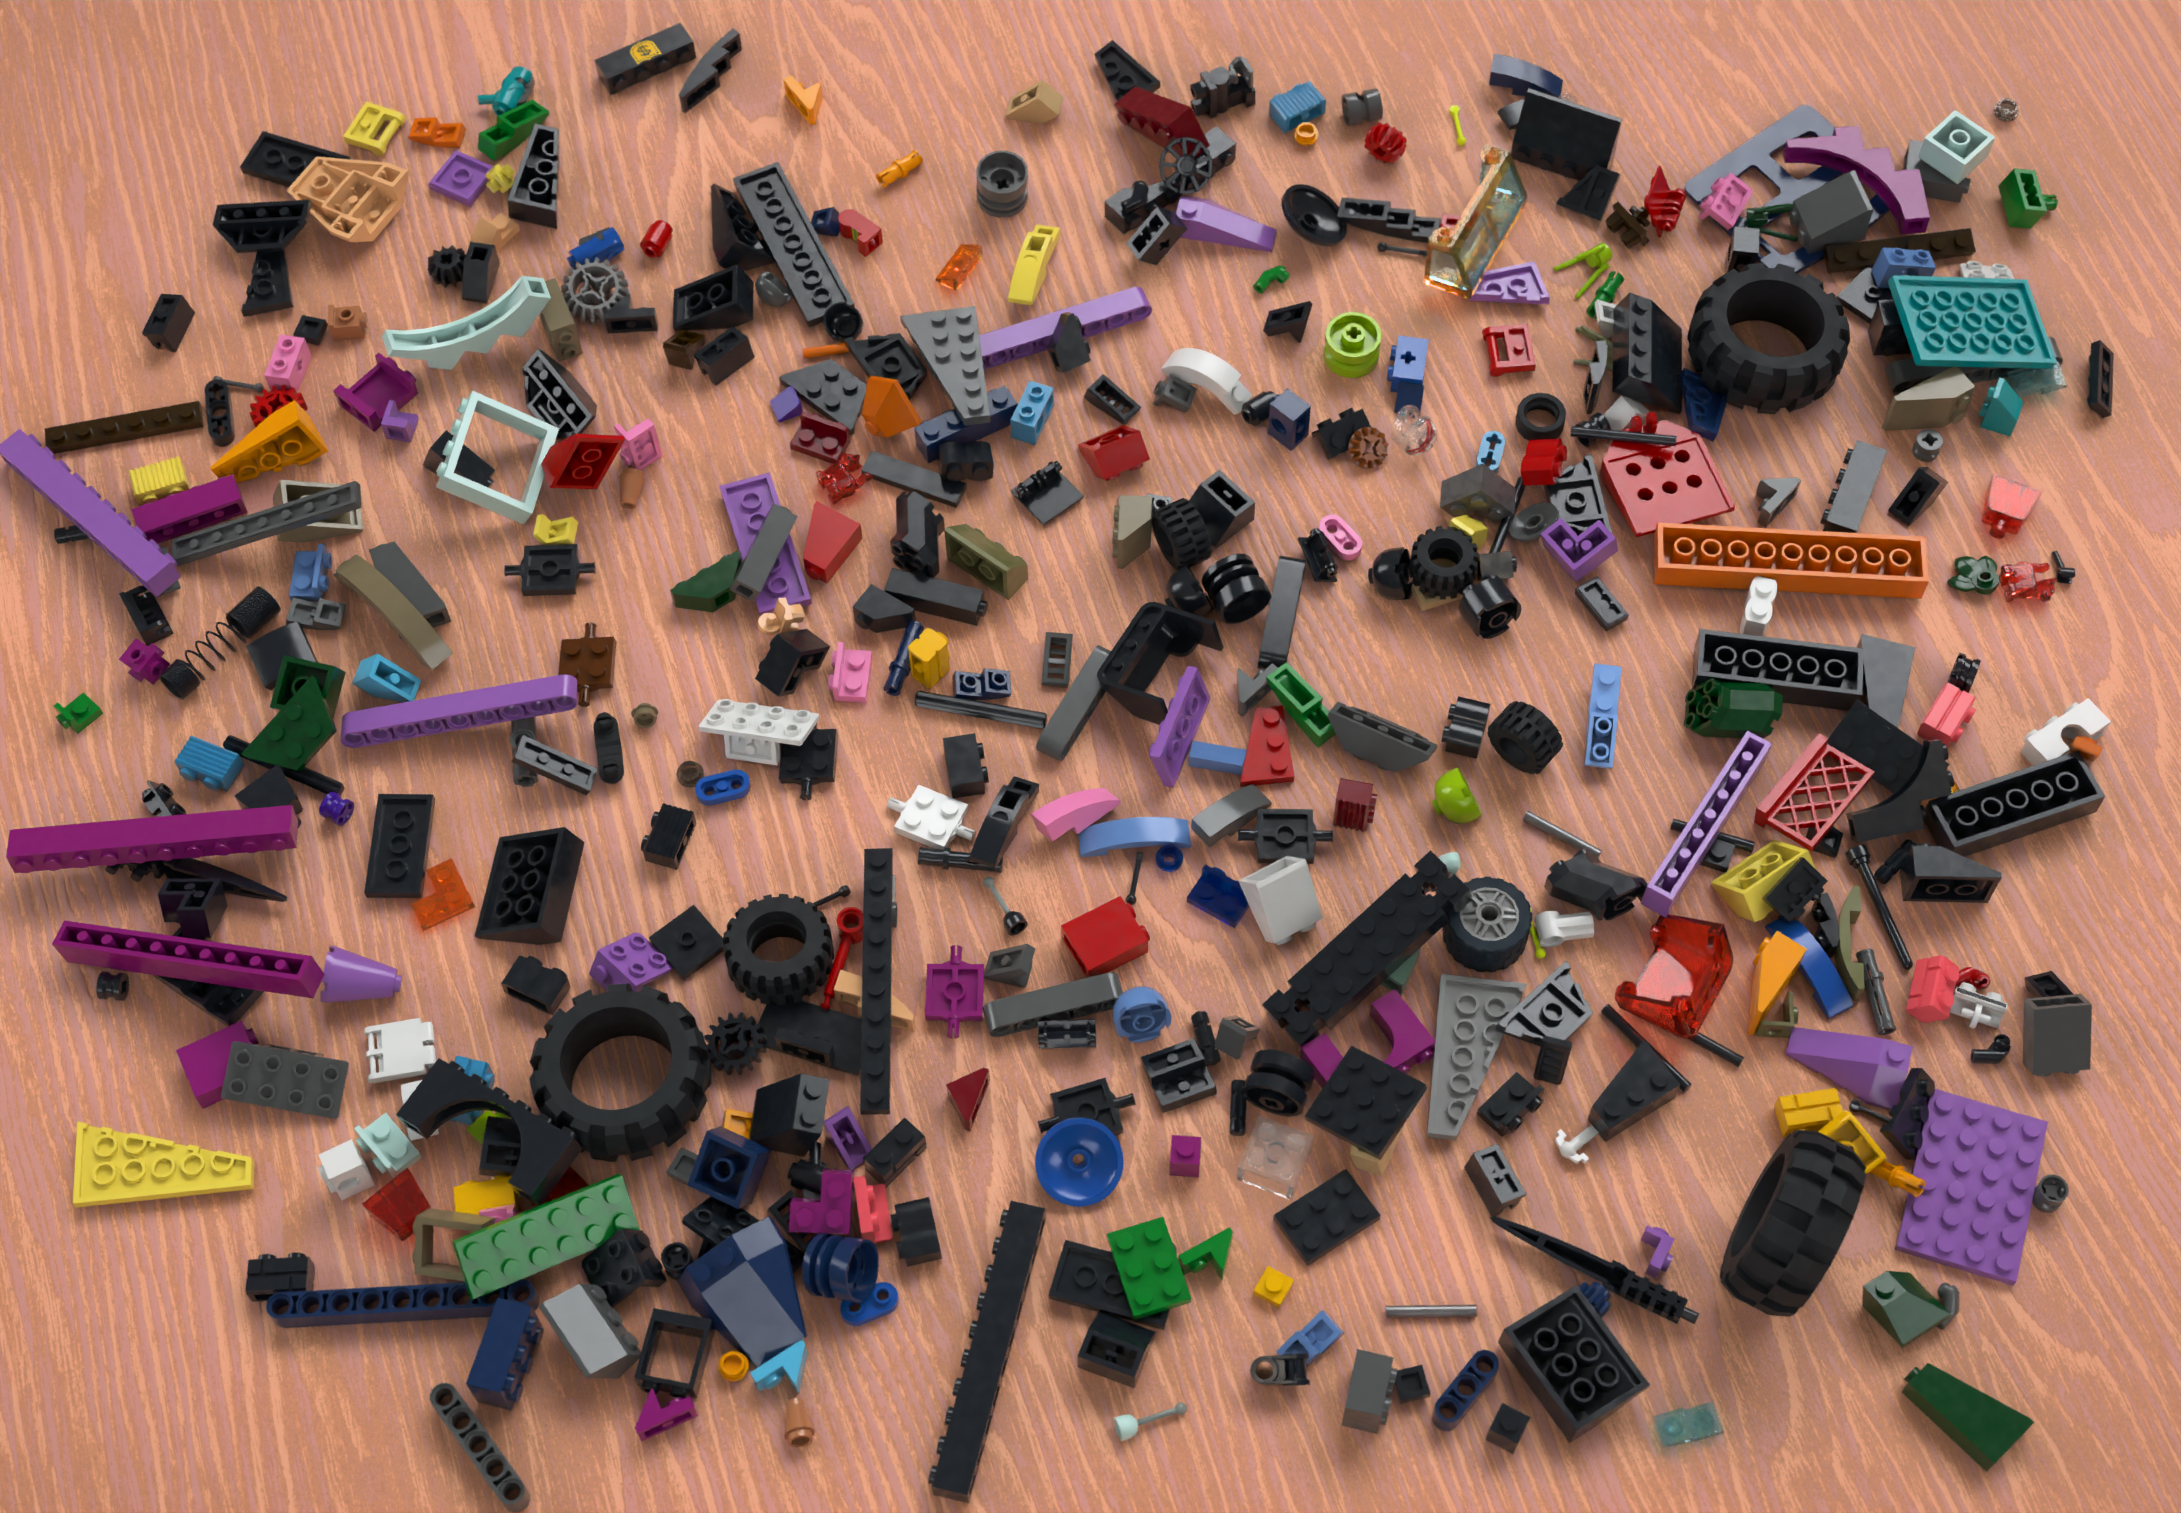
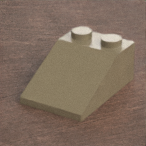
[1882,367,1975,431]
[273,480,363,543]

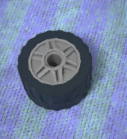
[1442,877,1532,973]

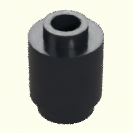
[1241,391,1276,426]

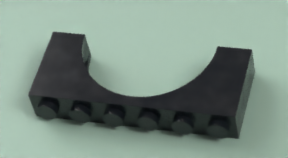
[396,1058,582,1206]

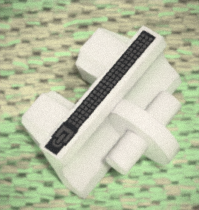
[1950,982,2008,1029]

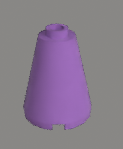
[321,946,402,1003]

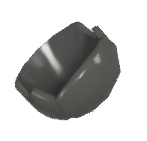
[755,272,793,307]

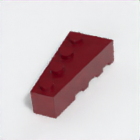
[1114,87,1210,159]

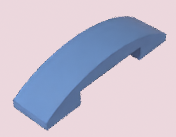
[1078,817,1191,857]

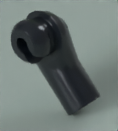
[1121,181,1149,213]

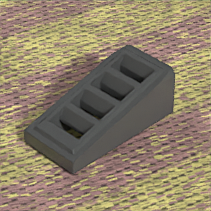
[1042,632,1073,687]

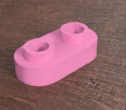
[1319,515,1362,560]

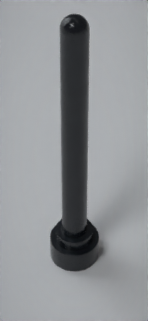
[1845,845,1913,970]

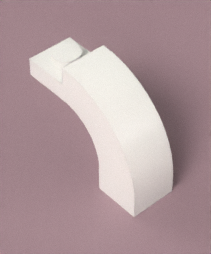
[1161,348,1252,415]

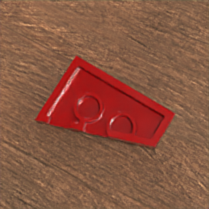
[1240,705,1295,787]

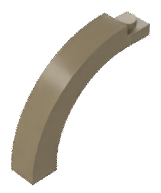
[333,554,453,670]

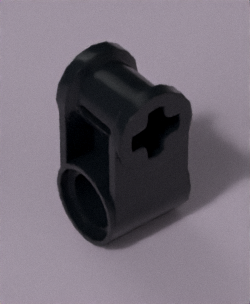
[1250,1353,1310,1386]

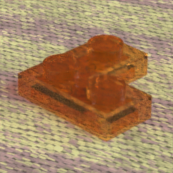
[411,858,475,931]

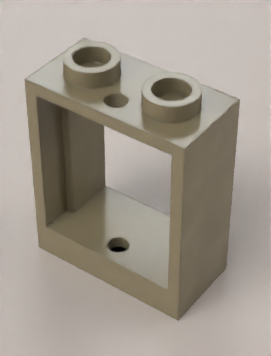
[539,278,583,362]
[412,1208,495,1281]

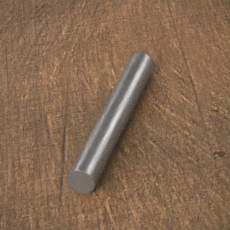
[1523,811,1602,857]
[1385,1305,1477,1318]

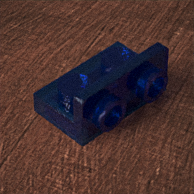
[1187,865,1250,929]

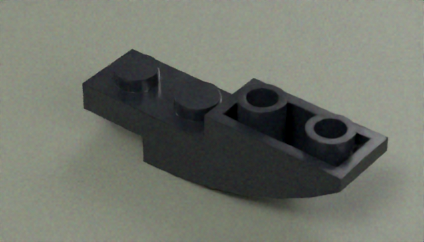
[969,776,1039,868]

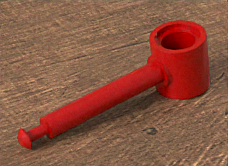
[820,907,863,1010]

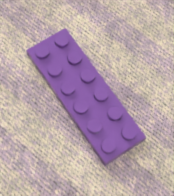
[720,472,812,616]

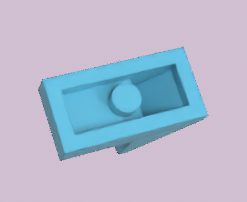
[750,1340,808,1393]

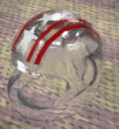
[1391,405,1437,456]

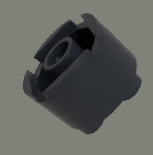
[1459,575,1522,639]

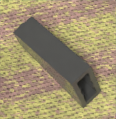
[369,542,451,639]

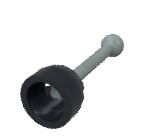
[983,877,1028,936]

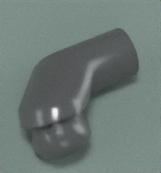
[1936,1283,1960,1330]

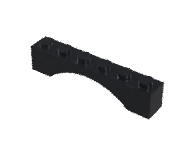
[1105,126,1236,234]

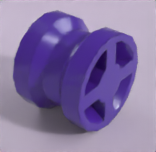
[319,791,354,826]

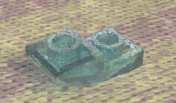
[2007,362,2067,397]
[1654,1401,1724,1447]

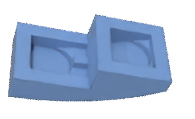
[1276,1310,1344,1374]

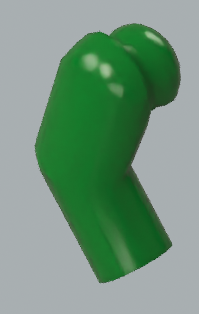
[1253,265,1290,293]

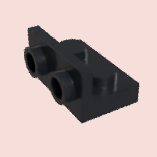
[1762,857,1828,922]
[1476,1072,1544,1137]

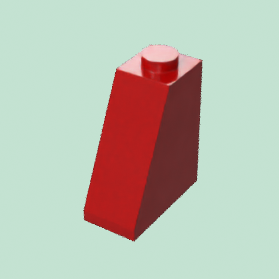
[803,501,862,583]

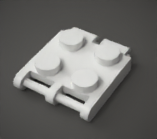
[364,1018,436,1083]

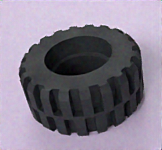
[723,894,834,1005]

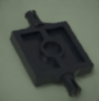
[504,544,596,596]
[779,724,838,800]
[1238,809,1333,864]
[1037,1077,1136,1136]

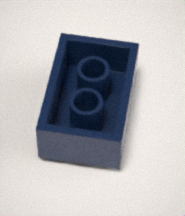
[466,1298,544,1411]

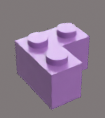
[1541,518,1618,583]

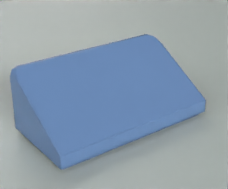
[1188,741,1247,775]

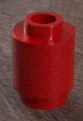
[640,220,673,258]

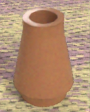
[619,468,645,509]
[784,1398,815,1447]

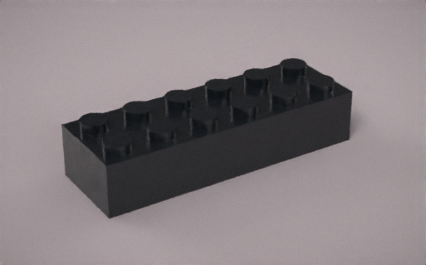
[1692,629,1864,711]
[1924,750,2106,857]

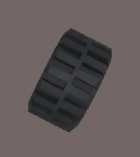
[1152,498,1212,570]
[1409,526,1479,600]
[1487,701,1563,775]

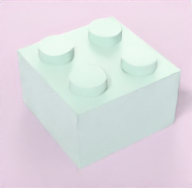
[1918,110,1995,184]

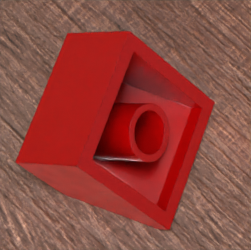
[1078,425,1150,481]

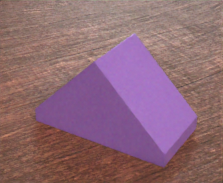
[823,1106,872,1170]

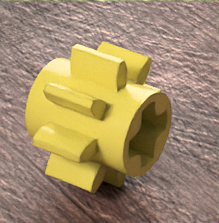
[485,163,515,194]

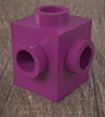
[119,639,170,685]

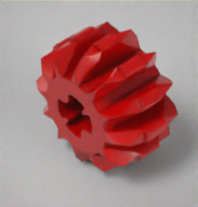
[1364,123,1407,164]

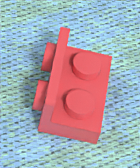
[853,1176,893,1244]

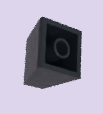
[749,1073,830,1157]

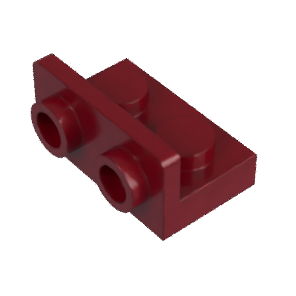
[790,412,850,465]

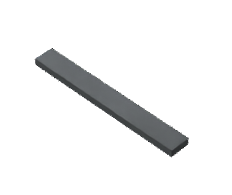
[171,481,362,566]

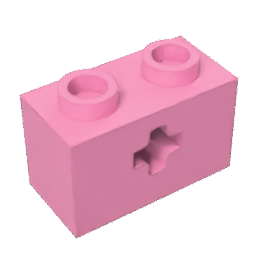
[264,334,312,393]

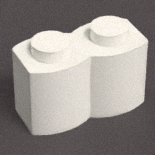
[1740,576,1777,636]

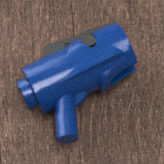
[567,227,625,278]

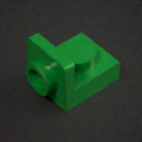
[54,692,103,734]

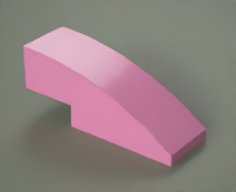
[1031,788,1121,842]

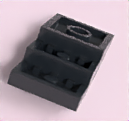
[153,927,264,1026]

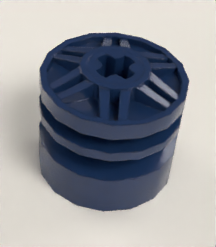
[802,1233,879,1302]

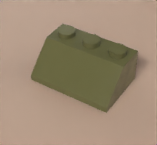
[944,524,1028,600]

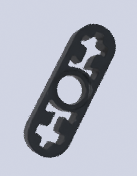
[204,379,235,446]

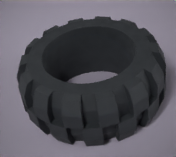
[1687,263,1850,414]
[529,984,711,1162]
[1720,1130,1866,1317]

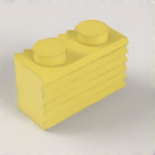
[128,456,191,506]

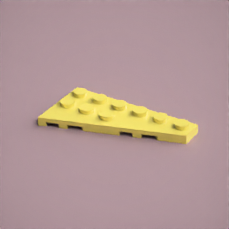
[73,1121,254,1208]

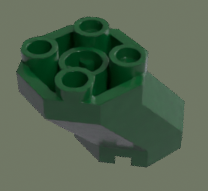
[1684,678,1783,738]

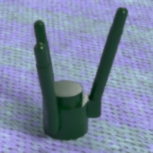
[1746,203,1798,242]

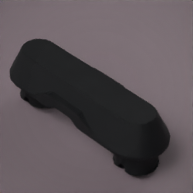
[593,712,624,784]

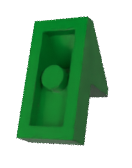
[1178,1227,1233,1280]

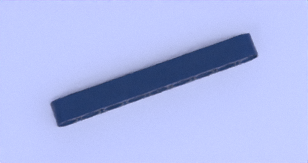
[266,1279,540,1328]

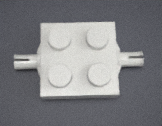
[887,785,976,850]

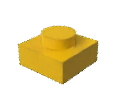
[1253,1266,1294,1309]

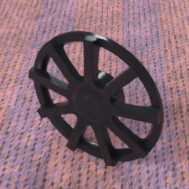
[1159,137,1212,194]

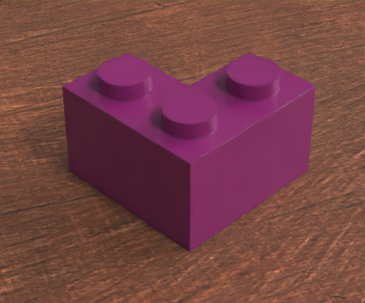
[789,1169,854,1234]

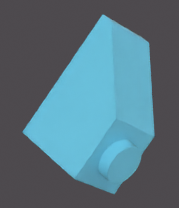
[352,654,421,702]

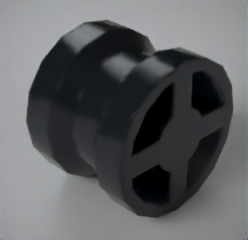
[96,971,129,1001]

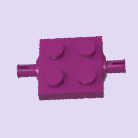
[925,945,984,1039]

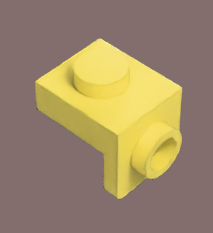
[533,514,578,545]

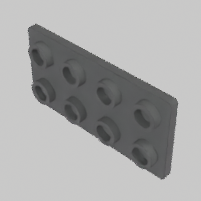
[221,1041,349,1119]

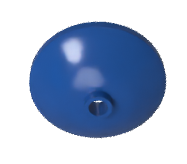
[1035,1117,1124,1207]

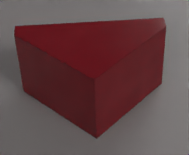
[946,1067,990,1132]

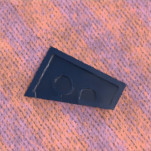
[1680,368,1727,441]

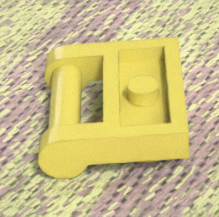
[343,102,406,157]

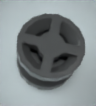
[1912,429,1943,462]

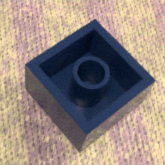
[687,1126,771,1209]

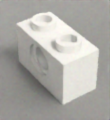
[318,1139,375,1200]

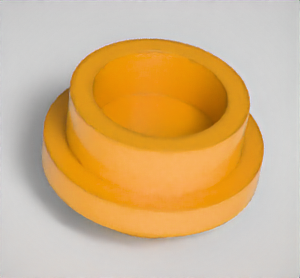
[1294,122,1318,146]
[718,1351,749,1382]

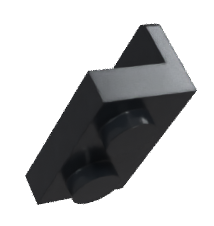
[1312,408,1371,459]

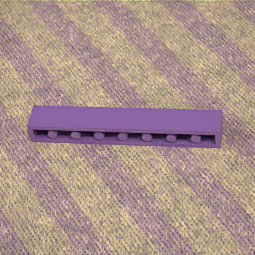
[1641,731,1772,917]

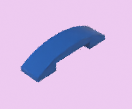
[1765,919,1853,1019]

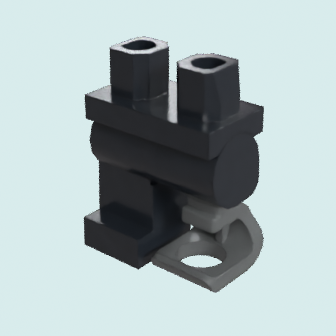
[1190,57,1255,119]

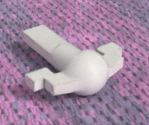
[1555,1125,1599,1164]

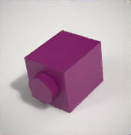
[1170,1135,1201,1177]

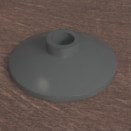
[1509,502,1559,542]

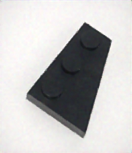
[1095,40,1161,101]
[241,250,294,317]

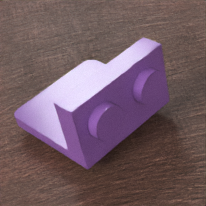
[589,933,673,992]

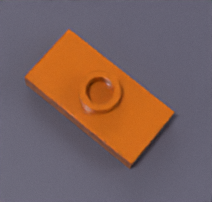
[2069,736,2103,761]

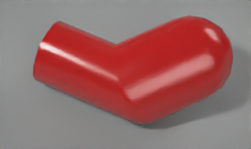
[1955,967,1991,990]

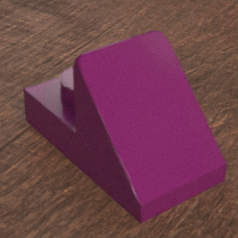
[635,1389,698,1442]

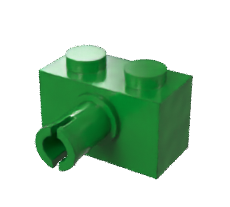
[1998,168,2058,229]

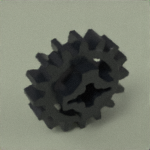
[704,1012,767,1075]

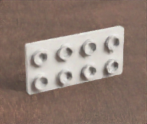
[699,699,819,766]

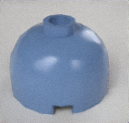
[1113,986,1172,1043]

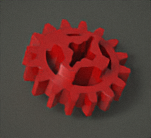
[250,385,308,428]

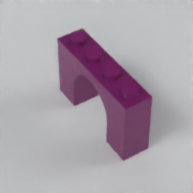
[1300,989,1436,1089]

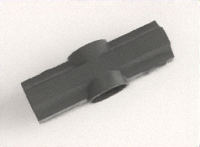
[510,717,538,787]

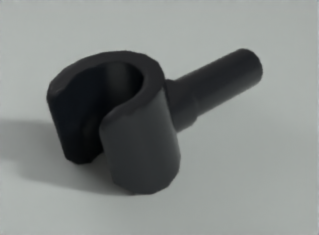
[2051,551,2075,584]

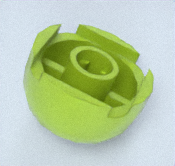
[1432,767,1482,824]

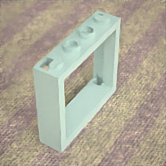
[436,391,559,524]

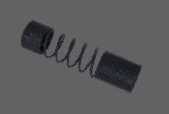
[159,586,281,700]

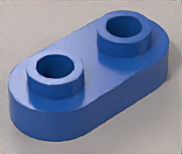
[695,769,751,806]
[840,1282,899,1326]

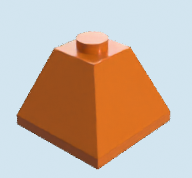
[862,376,922,438]

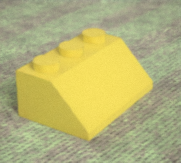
[1711,840,1816,922]

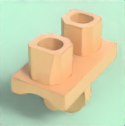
[757,597,804,636]

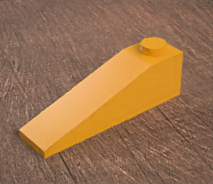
[210,400,328,483]

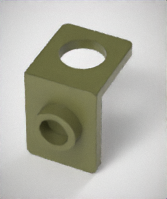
[1756,991,1798,1038]

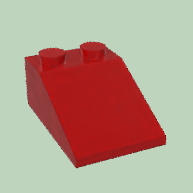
[541,434,625,490]

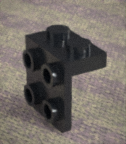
[581,1229,667,1309]

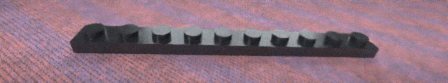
[860,848,893,1115]

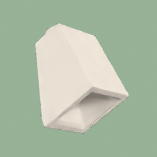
[1238,856,1323,945]

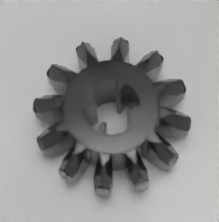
[427,245,466,288]

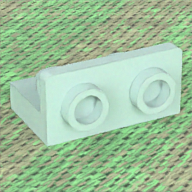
[354,1113,422,1179]

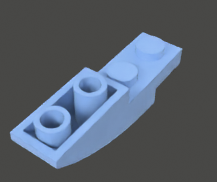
[1584,663,1622,769]

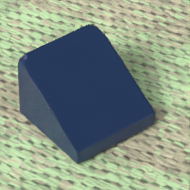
[811,207,840,237]
[1394,381,1424,416]

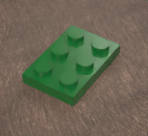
[1107,1217,1191,1320]

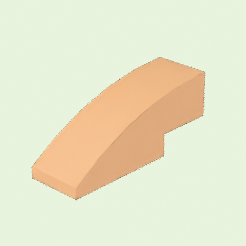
[834,970,916,1032]

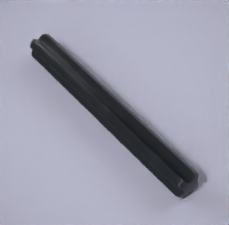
[915,691,1047,729]
[223,735,344,795]

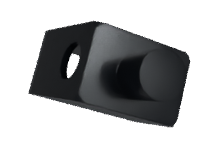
[234,764,303,828]

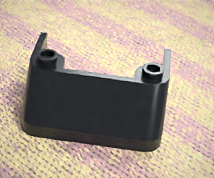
[1097,602,1224,725]

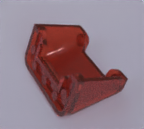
[1615,914,1733,1040]

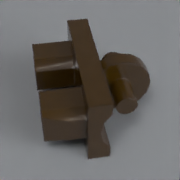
[1605,202,1650,249]

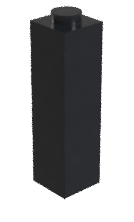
[884,568,988,626]

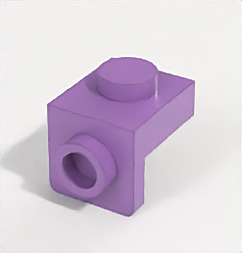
[1641,1226,1674,1279]

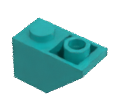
[1979,377,2023,436]

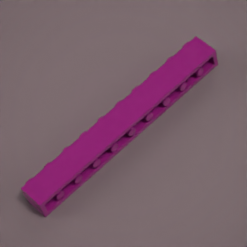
[6,805,298,873]
[52,920,325,998]

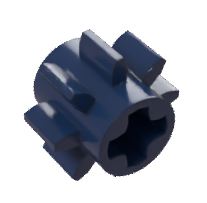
[1579,1281,1611,1318]

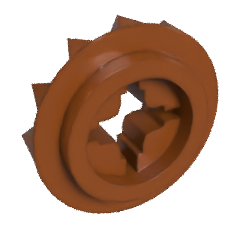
[1348,427,1389,469]

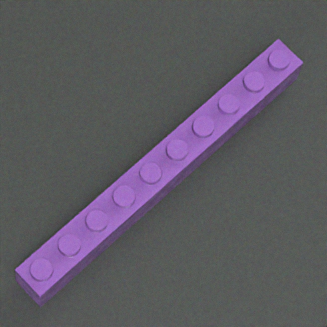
[0,429,181,597]

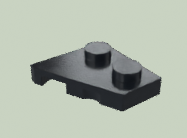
[1556,165,1621,222]

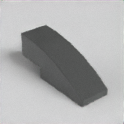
[1191,784,1272,848]

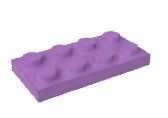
[1149,666,1211,788]

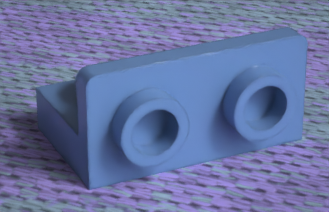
[289,544,332,602]

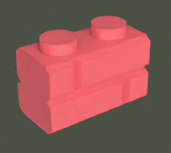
[1917,683,1976,748]
[1906,955,1959,1023]

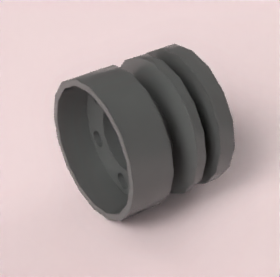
[976,150,1028,218]

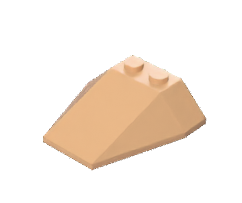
[287,157,409,242]

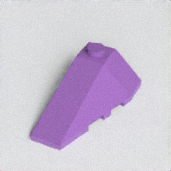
[1176,195,1277,252]
[1785,1027,1913,1110]

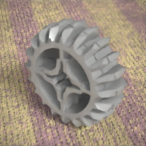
[561,257,630,325]

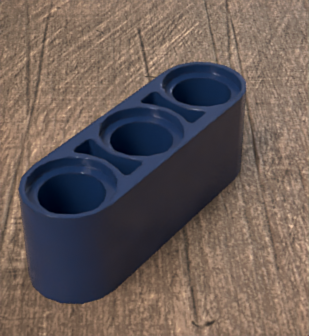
[1432,1350,1499,1431]

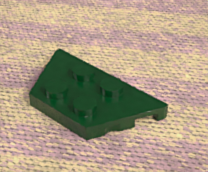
[241,675,337,772]

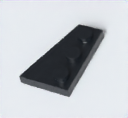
[1880,1068,1935,1160]

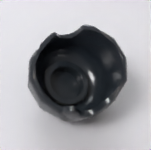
[823,302,864,343]

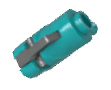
[478,66,535,116]

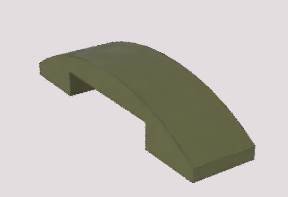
[1834,886,1864,1001]

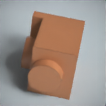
[328,305,368,340]

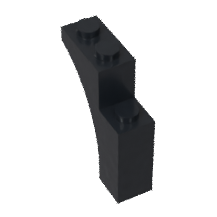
[1846,738,1954,842]

